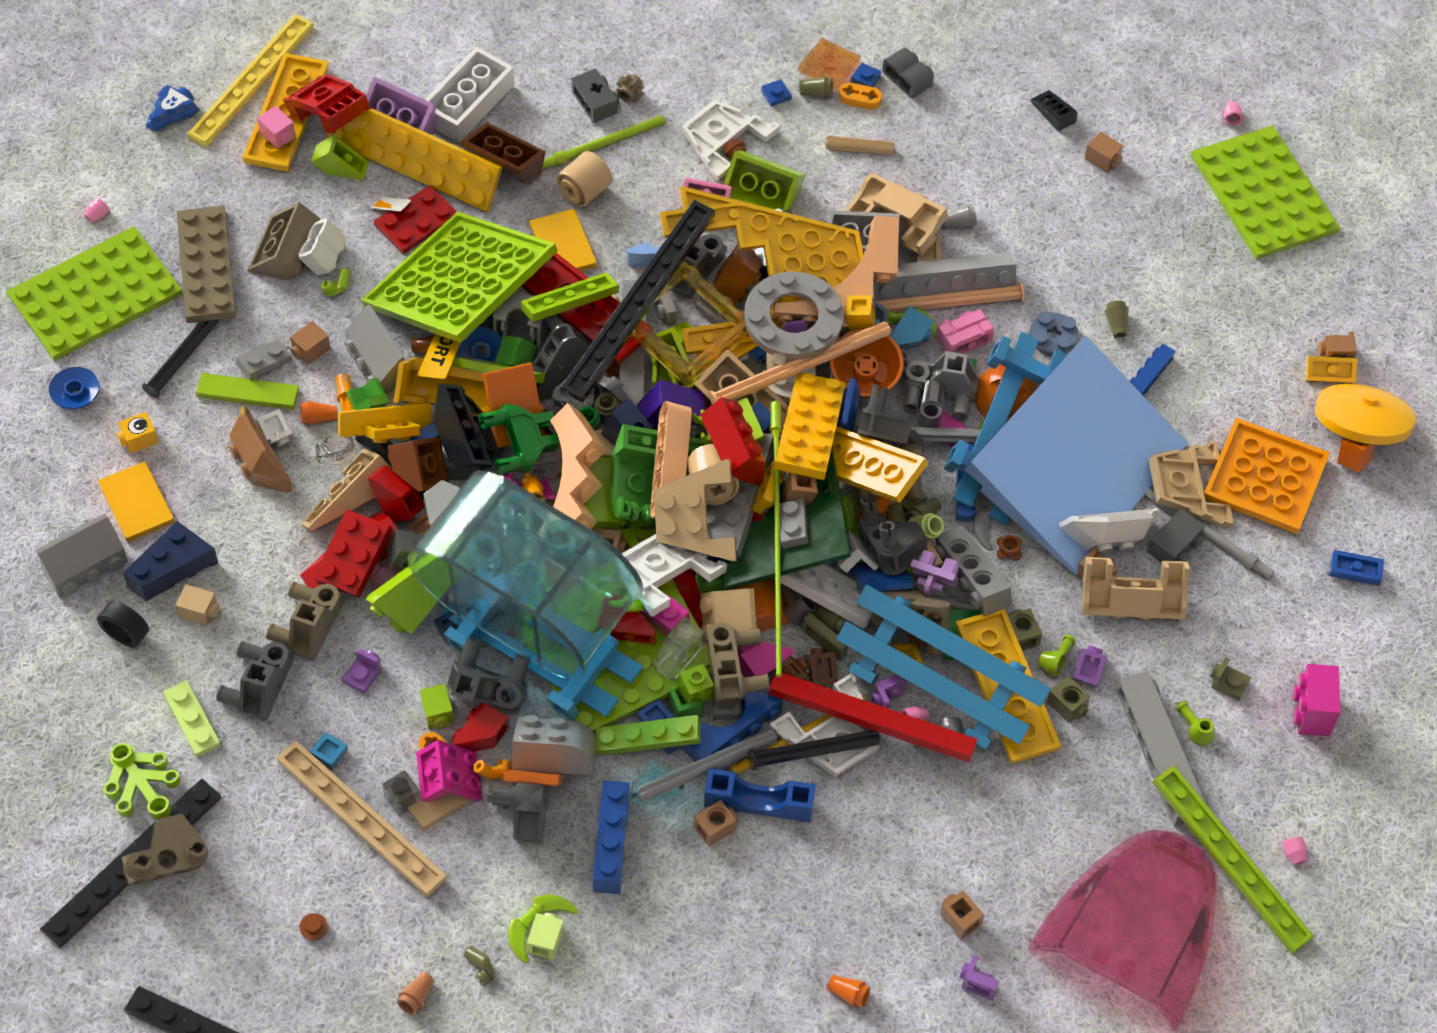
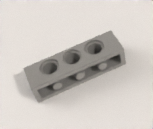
[934,525,1012,616]

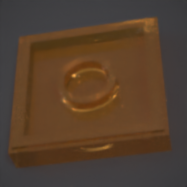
[798,38,861,90]

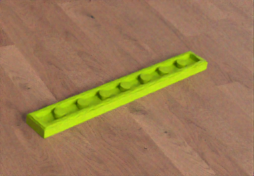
[1152,765,1314,954]

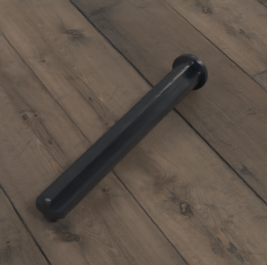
[142,319,221,398]
[748,730,880,771]

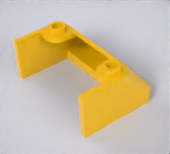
[393,358,489,413]

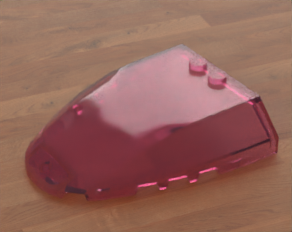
[1028,830,1217,1031]

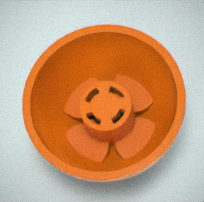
[830,328,904,399]
[974,365,1040,424]

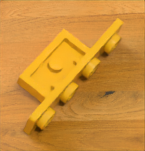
[338,403,431,443]

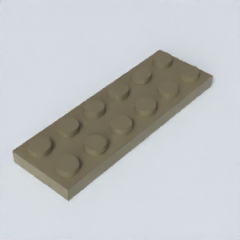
[177,205,236,323]

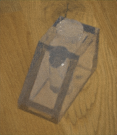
[652,617,706,682]

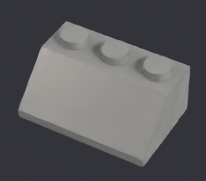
[344,304,405,394]
[36,513,128,597]

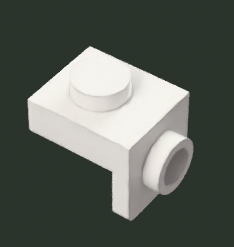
[256,409,294,448]

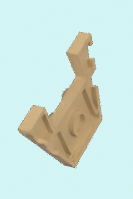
[1148,441,1234,528]
[654,459,737,562]

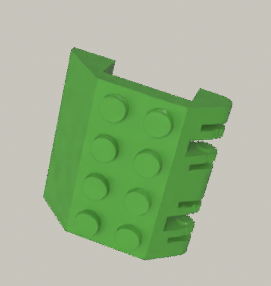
[609,424,709,525]

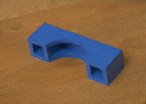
[682,684,783,762]
[704,768,816,822]
[593,780,630,894]

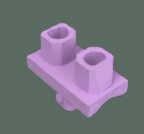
[910,550,959,596]

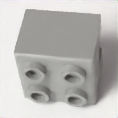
[493,291,549,356]

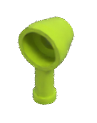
[1038,634,1076,677]
[1175,700,1215,746]

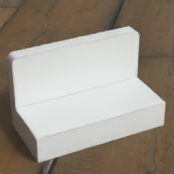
[837,531,879,573]

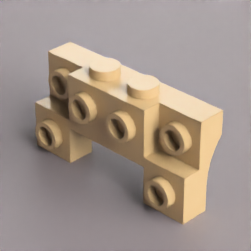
[844,172,948,256]
[1081,557,1190,620]

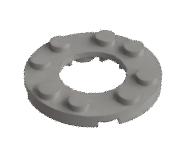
[744,272,844,359]

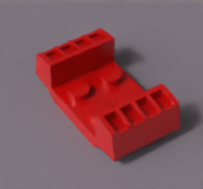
[283,74,370,134]

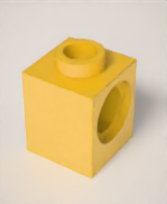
[846,295,876,332]

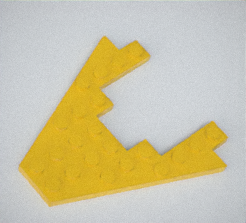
[659,186,864,364]

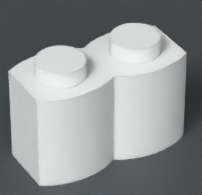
[298,218,346,276]

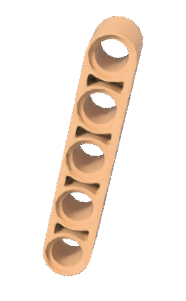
[650,401,692,518]

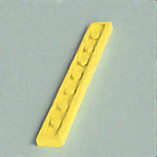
[187,14,314,147]

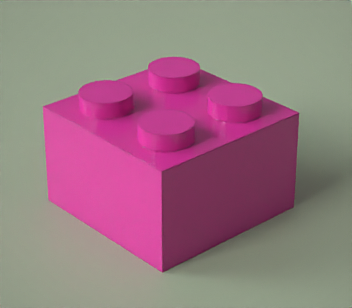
[1293,663,1341,736]

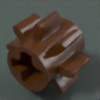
[782,655,809,680]

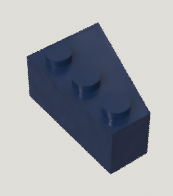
[123,521,218,601]

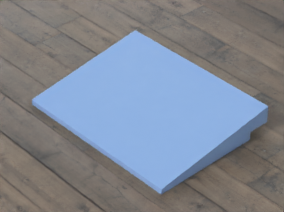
[964,335,1188,575]

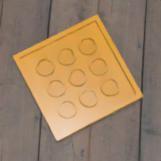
[1204,418,1330,535]

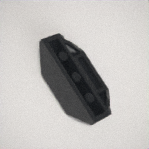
[434,383,501,468]

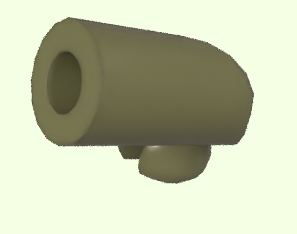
[464,946,495,985]

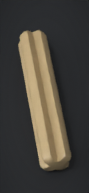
[826,135,894,155]

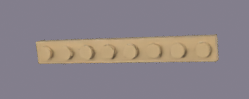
[276,741,447,898]

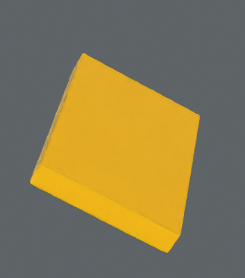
[529,209,597,271]
[98,461,175,542]

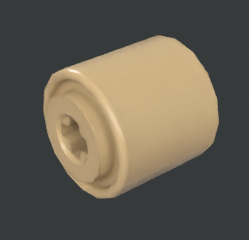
[557,151,613,207]
[687,444,740,505]

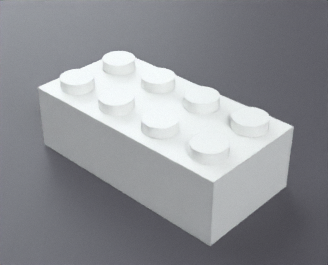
[425,47,514,143]

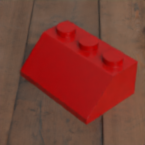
[700,397,766,486]

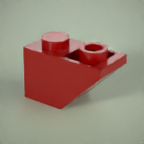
[368,466,424,522]
[451,703,510,752]

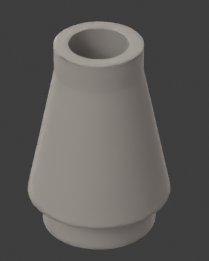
[943,205,977,228]

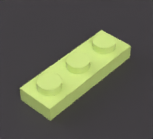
[163,680,221,758]

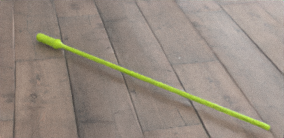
[770,401,782,677]

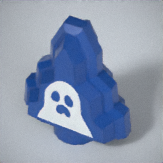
[146,85,200,131]

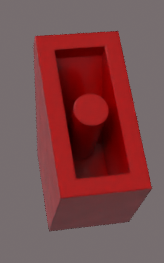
[602,599,657,645]

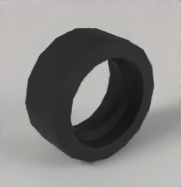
[97,601,149,648]

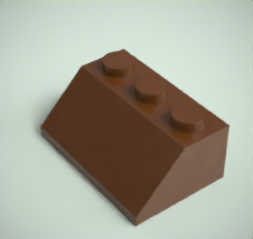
[461,122,546,184]

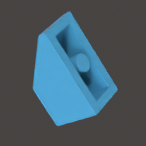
[890,306,934,349]

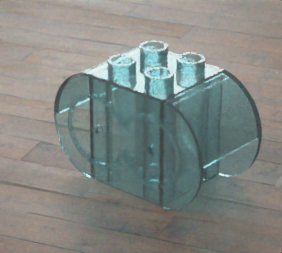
[408,471,644,680]

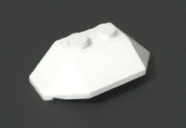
[1059,508,1159,553]

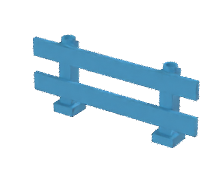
[943,331,1067,526]
[441,567,643,721]
[836,584,1051,750]

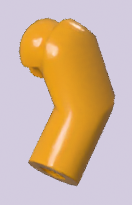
[473,759,512,780]

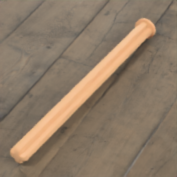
[877,282,1024,313]
[709,321,891,404]

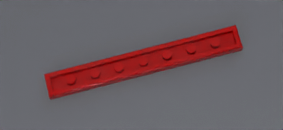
[768,673,978,763]

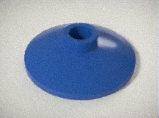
[457,326,502,362]
[49,367,99,409]

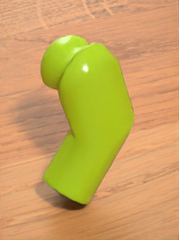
[321,268,351,297]

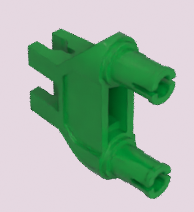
[479,404,560,476]

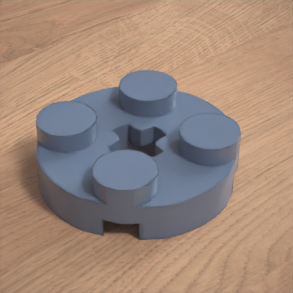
[1029,311,1078,356]

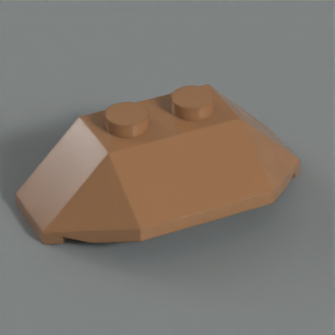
[228,405,292,493]

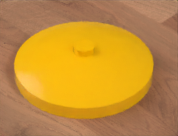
[1315,384,1416,445]

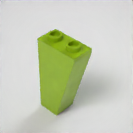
[366,542,470,635]

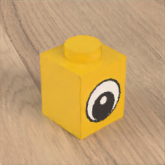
[117,412,158,454]

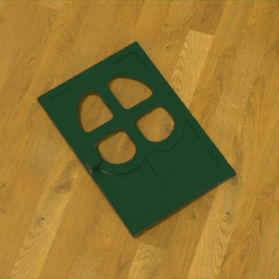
[719,427,851,590]

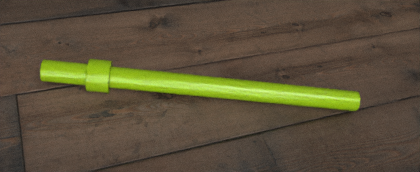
[542,115,666,170]

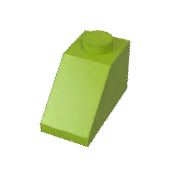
[311,135,369,180]

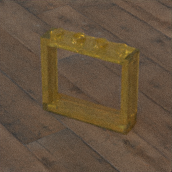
[631,260,749,387]

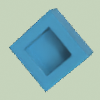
[310,732,348,770]

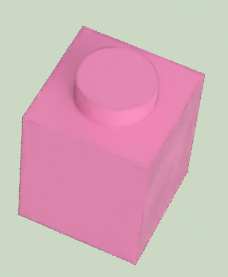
[257,106,296,149]

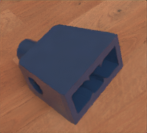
[601,399,654,446]

